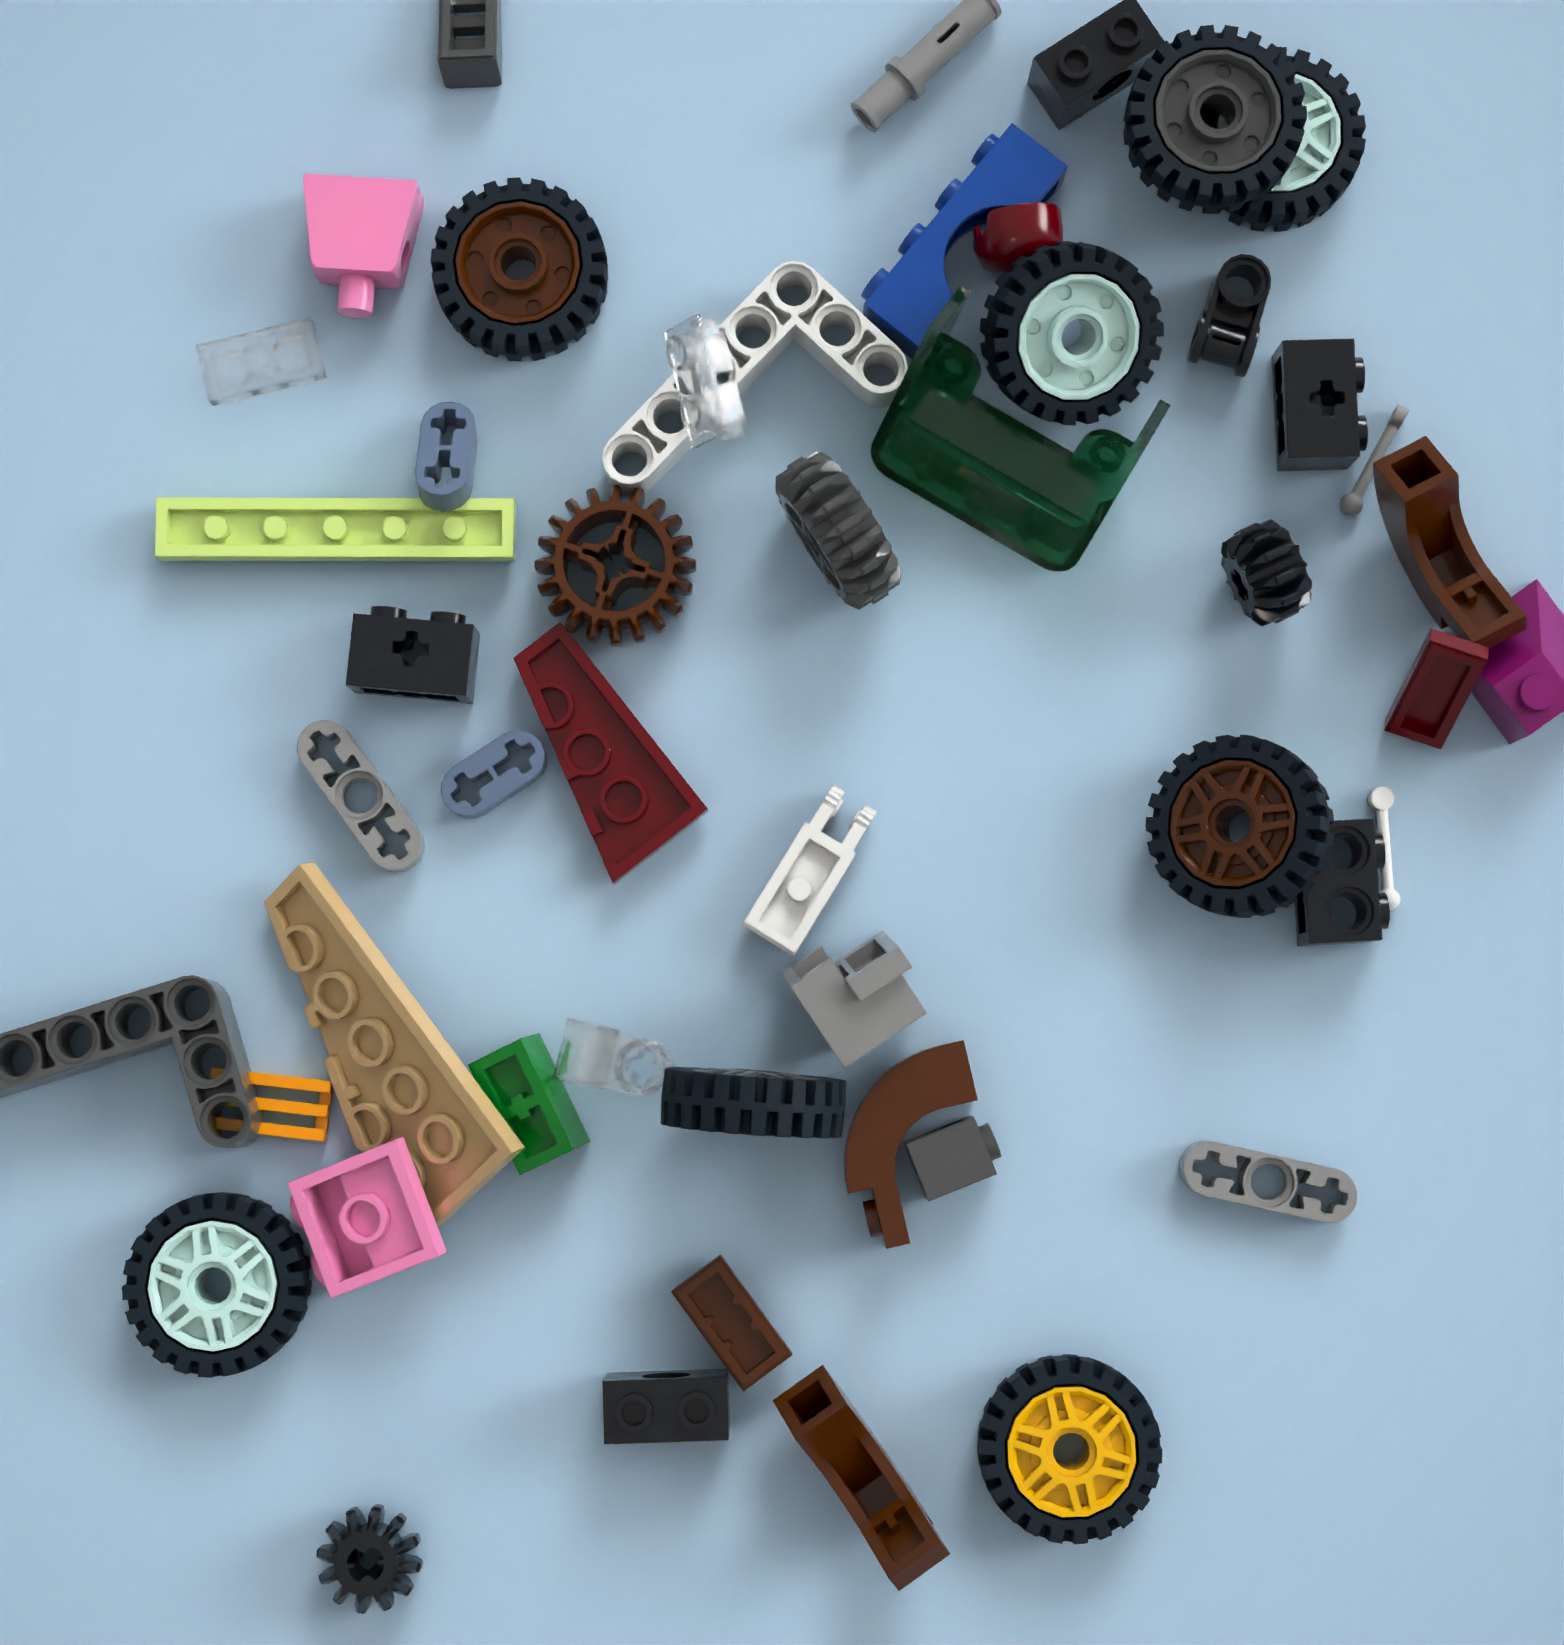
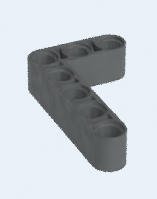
[0,975,264,1148]

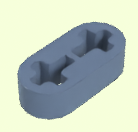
[415,401,478,512]
[441,730,547,818]

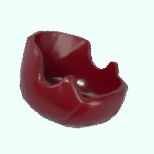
[973,202,1063,275]

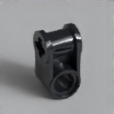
[1187,254,1271,378]

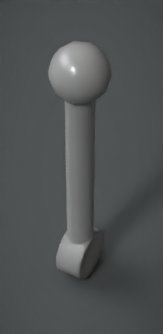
[1340,404,1409,516]

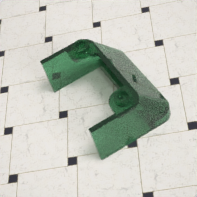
[871,284,1170,572]

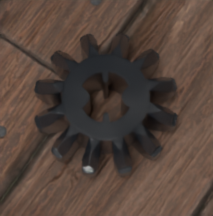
[1221,519,1312,627]
[316,1504,423,1614]

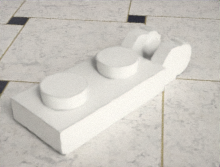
[742,785,877,957]

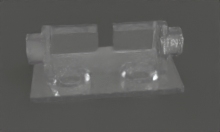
[664,314,747,449]

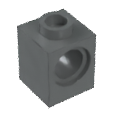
[903,1116,1002,1201]

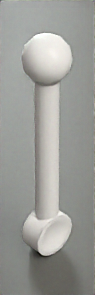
[1368,786,1401,911]

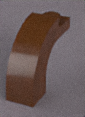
[1373,436,1527,648]
[844,1040,978,1249]
[772,1365,950,1591]

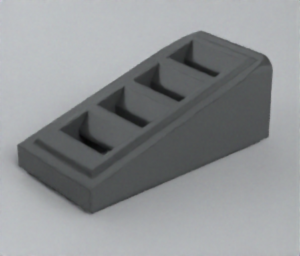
[438,0,502,89]

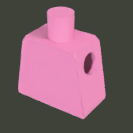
[303,173,424,318]

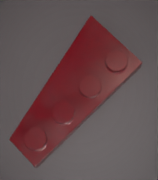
[513,622,708,885]

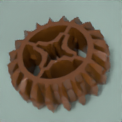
[534,485,696,647]

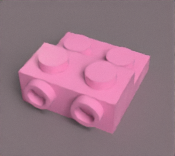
[287,1137,447,1299]

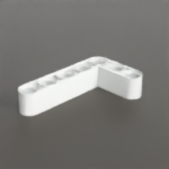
[602,261,908,496]

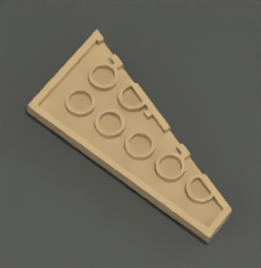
[264,862,525,1229]

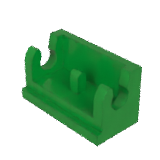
[468,1033,591,1175]

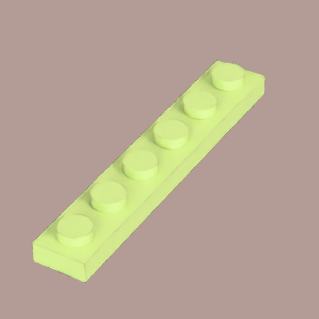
[155,497,516,562]

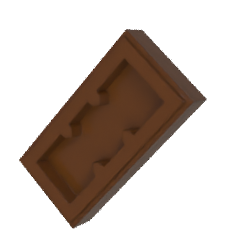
[671,1254,793,1392]

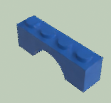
[861,123,1068,363]

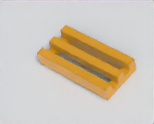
[210,1067,334,1142]

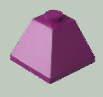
[1456,579,1564,744]

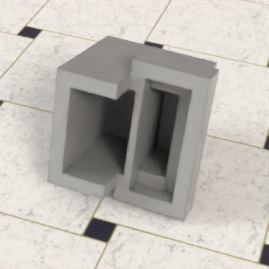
[781,931,927,1068]

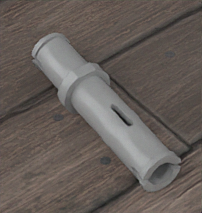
[851,0,1002,132]

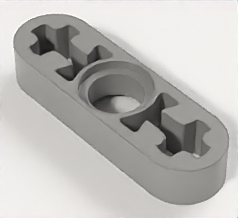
[297,720,425,872]
[1179,1141,1357,1223]

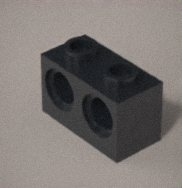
[1294,819,1390,946]

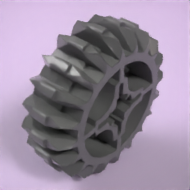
[775,451,901,610]

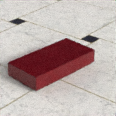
[1384,628,1489,749]

